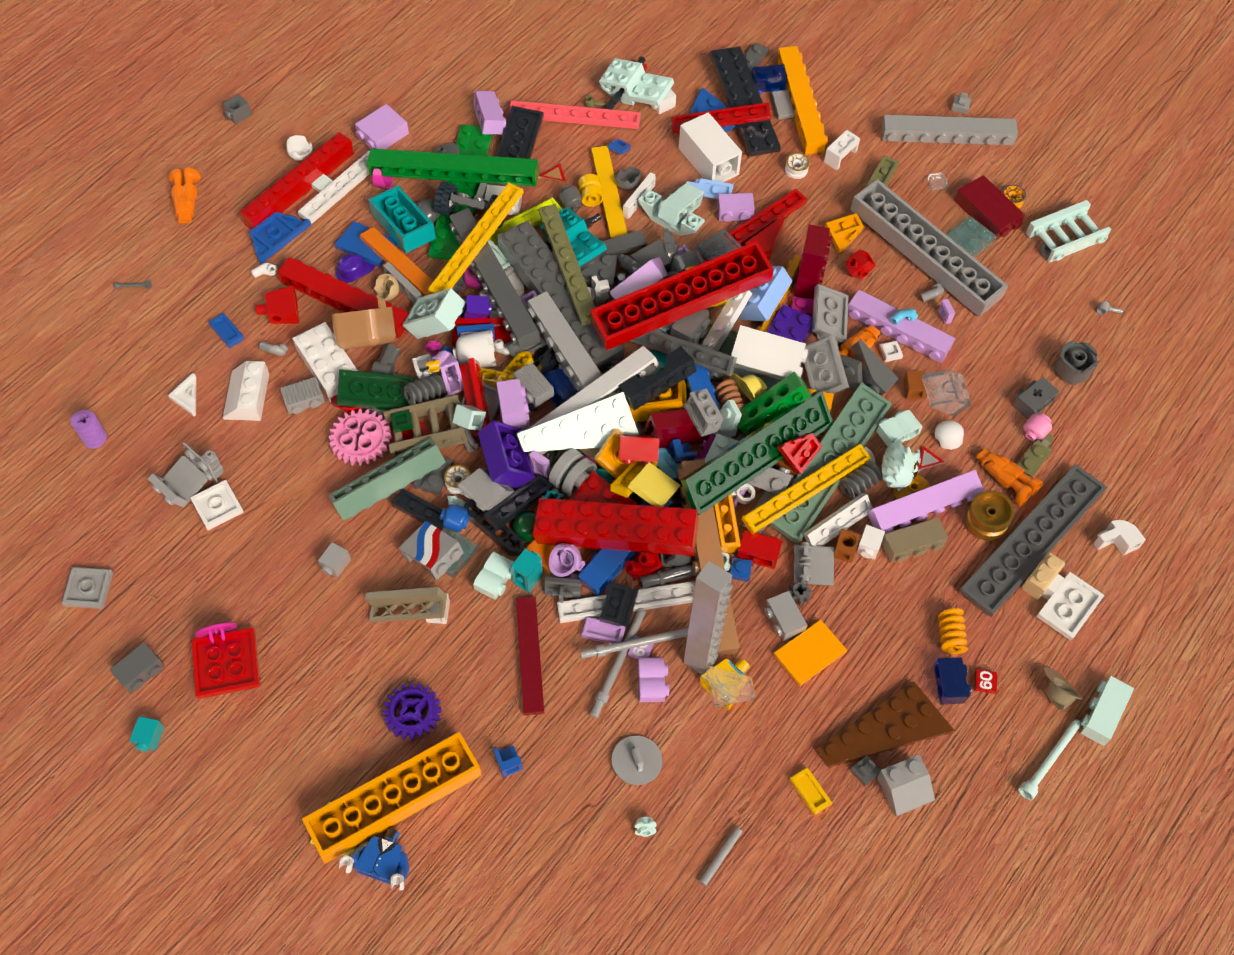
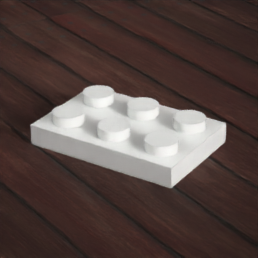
[1036,572,1104,641]

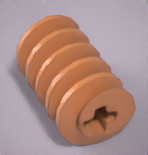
[714,379,745,410]

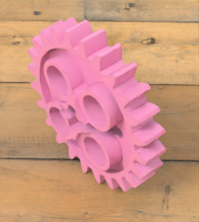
[329,409,392,466]

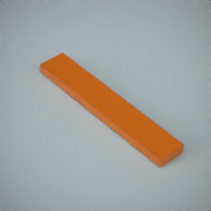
[360,226,433,296]

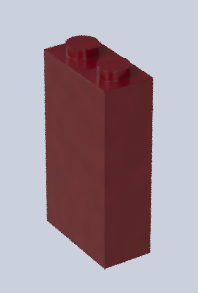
[954,175,1025,240]
[641,409,713,448]

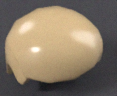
[373,273,399,301]

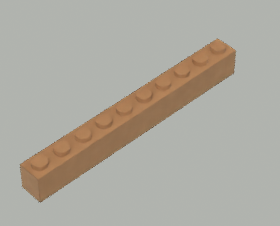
[677,459,739,656]

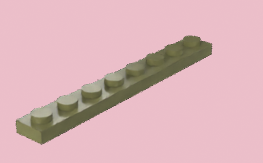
[539,204,595,326]

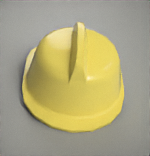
[730,373,767,401]

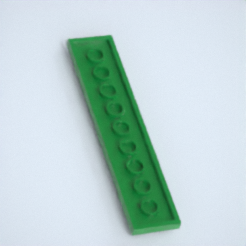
[428,124,493,260]

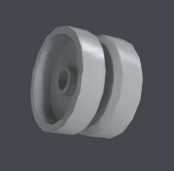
[549,448,597,498]

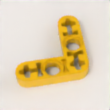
[480,351,533,388]

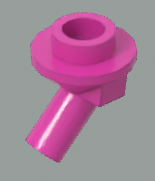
[424,341,442,359]

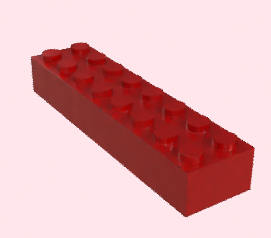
[533,498,699,556]

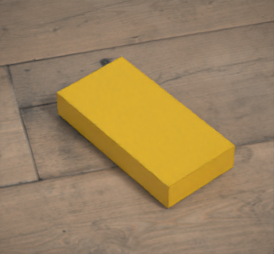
[789,767,832,816]

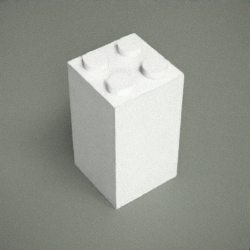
[679,112,742,182]
[731,325,808,380]

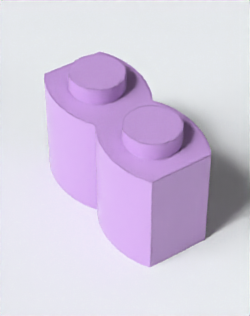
[638,658,669,702]

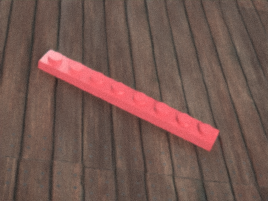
[509,101,641,129]

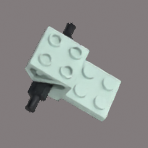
[599,57,674,110]

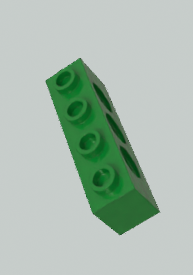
[738,371,811,436]

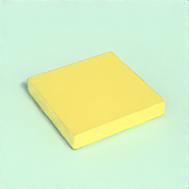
[628,462,680,507]

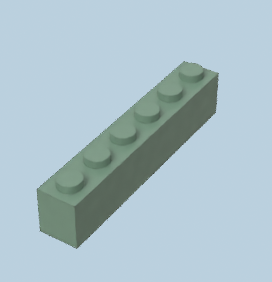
[329,437,446,521]

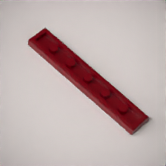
[516,596,545,716]

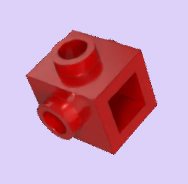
[844,249,876,279]

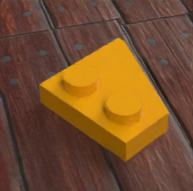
[825,213,864,254]

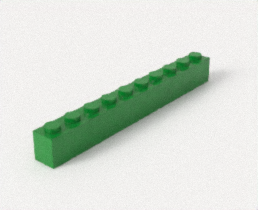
[367,148,540,187]

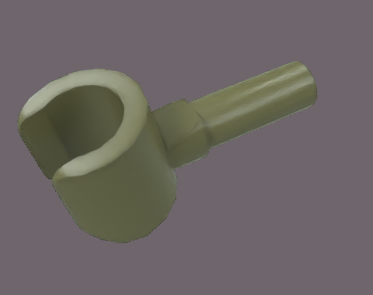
[585,95,608,108]

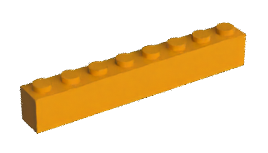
[777,46,828,155]

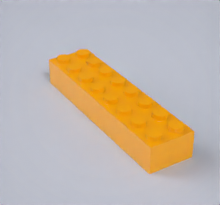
[302,732,481,864]

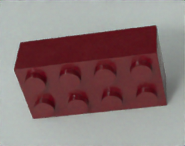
[794,224,832,299]

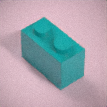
[511,549,543,593]

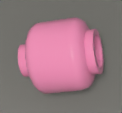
[1023,413,1052,441]

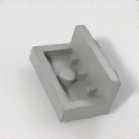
[748,466,794,495]

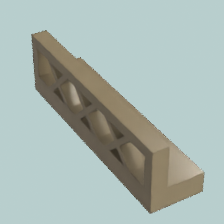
[365,587,447,623]

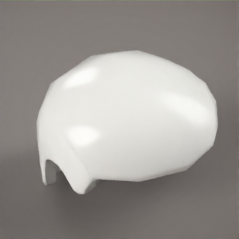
[286,135,312,161]
[935,420,964,450]

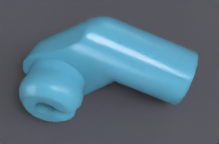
[890,308,918,325]

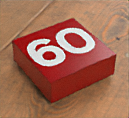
[974,669,997,694]

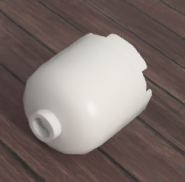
[453,330,497,368]

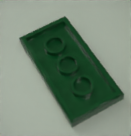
[337,369,415,410]

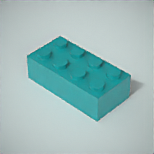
[368,185,436,253]

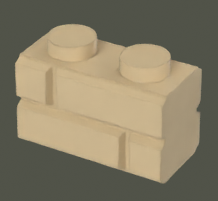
[1022,552,1065,600]

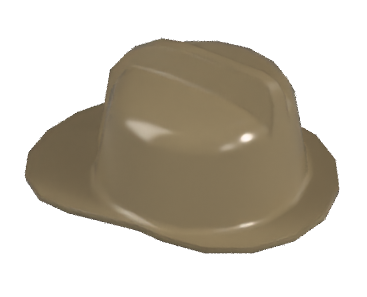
[1043,667,1083,710]

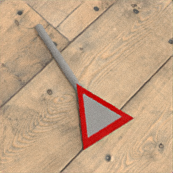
[897,446,945,492]

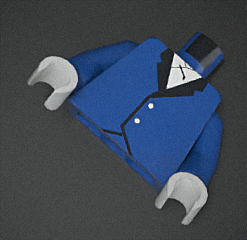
[338,828,410,890]

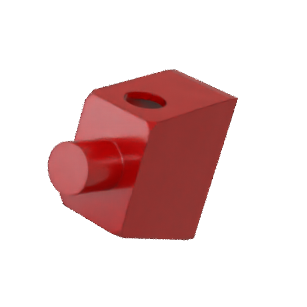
[256,286,299,324]

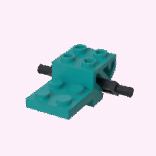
[539,207,607,266]

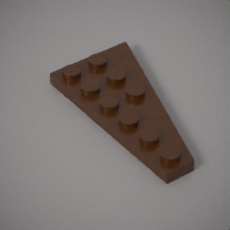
[815,681,955,768]

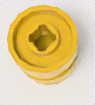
[578,174,603,207]

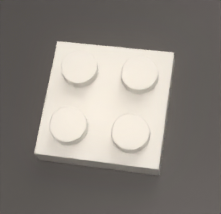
[190,480,244,530]

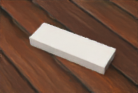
[623,172,656,219]

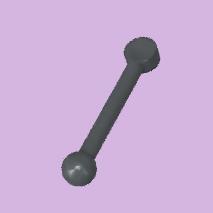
[113,281,152,289]

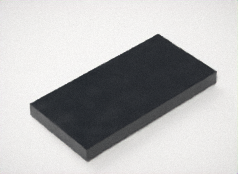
[496,106,544,159]

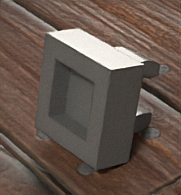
[850,756,881,787]

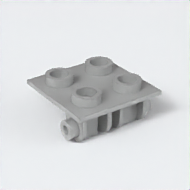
[183,442,224,484]
[794,542,834,586]

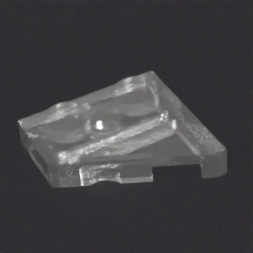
[706,666,756,707]

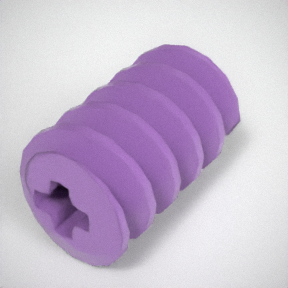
[70,410,107,449]

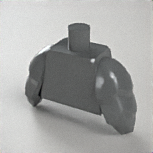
[617,228,678,275]

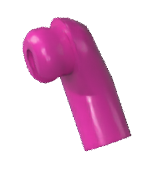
[463,268,483,289]

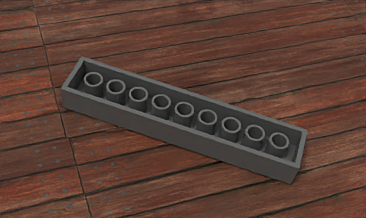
[498,220,624,372]

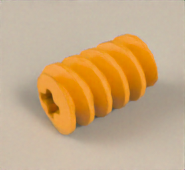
[938,608,968,655]

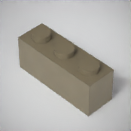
[881,518,948,563]

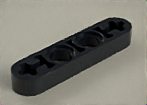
[464,500,524,556]

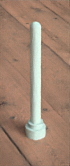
[1018,719,1081,800]

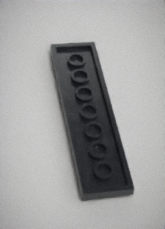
[709,46,781,157]

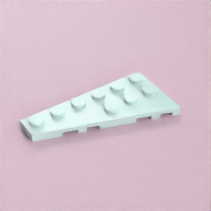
[516,392,639,452]

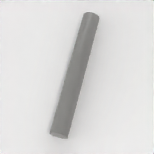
[699,827,743,886]

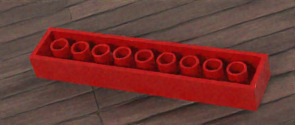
[590,241,774,351]

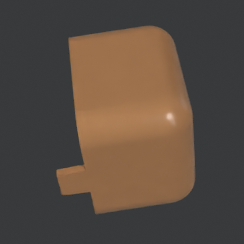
[331,298,396,349]

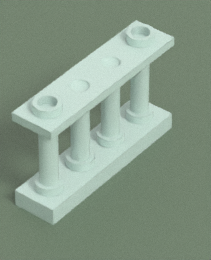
[1026,200,1111,263]

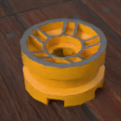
[1002,185,1026,209]

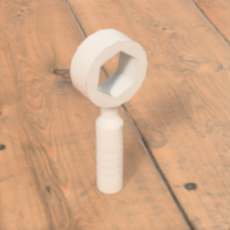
[732,484,755,504]

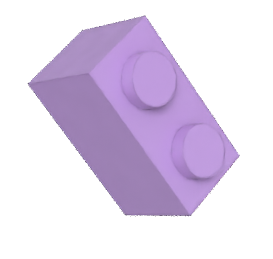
[717,193,755,222]

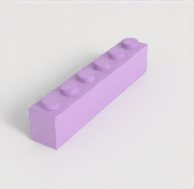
[848,290,955,363]
[867,470,984,534]

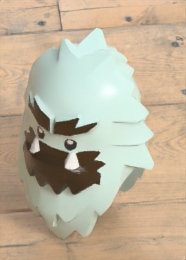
[882,439,921,488]

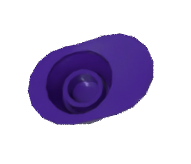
[336,253,375,283]

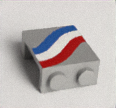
[399,521,464,581]

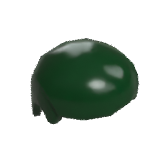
[513,511,537,542]

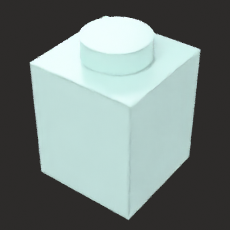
[452,404,486,430]

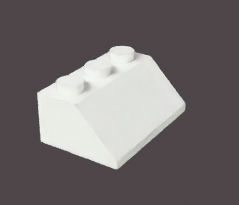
[223,361,269,421]

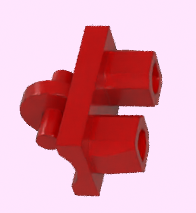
[625,552,663,581]

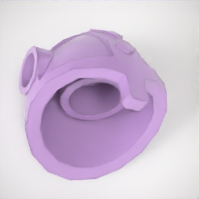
[549,543,585,577]

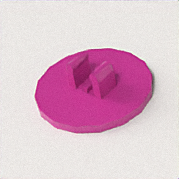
[195,623,237,643]

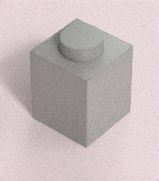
[318,542,351,578]

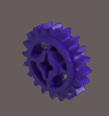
[382,682,442,741]

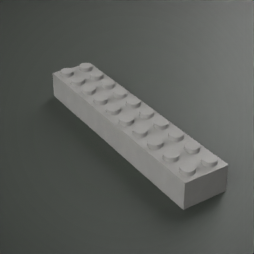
[850,179,1008,317]

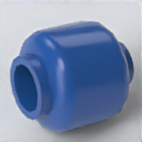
[440,504,470,532]

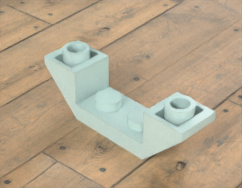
[638,189,705,236]

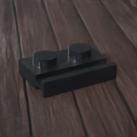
[600,582,639,629]

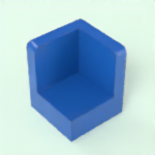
[667,439,698,464]
[493,746,523,778]

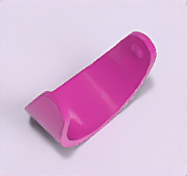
[373,169,393,190]

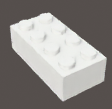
[293,322,358,402]

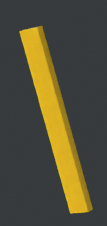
[591,146,631,254]
[428,182,524,294]
[741,443,872,535]

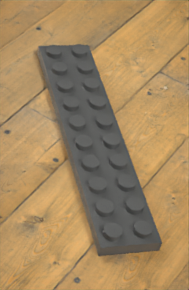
[959,464,1107,617]

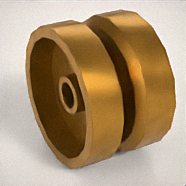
[965,490,1015,541]

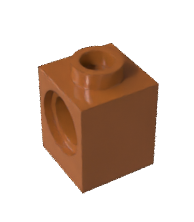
[903,370,928,400]
[834,529,860,563]

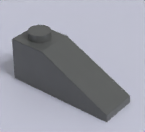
[851,339,899,395]

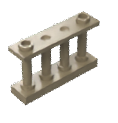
[383,395,468,458]

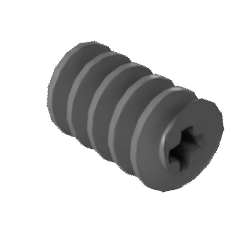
[404,374,446,406]
[840,461,883,500]

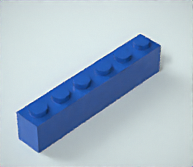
[578,499,674,596]

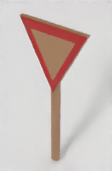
[538,164,566,183]

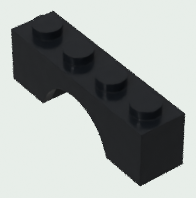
[618,347,697,411]

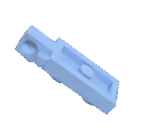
[686,178,734,199]

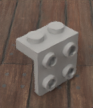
[148,456,208,508]

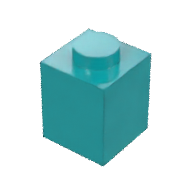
[129,716,165,752]

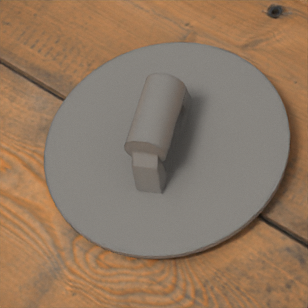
[612,736,662,785]

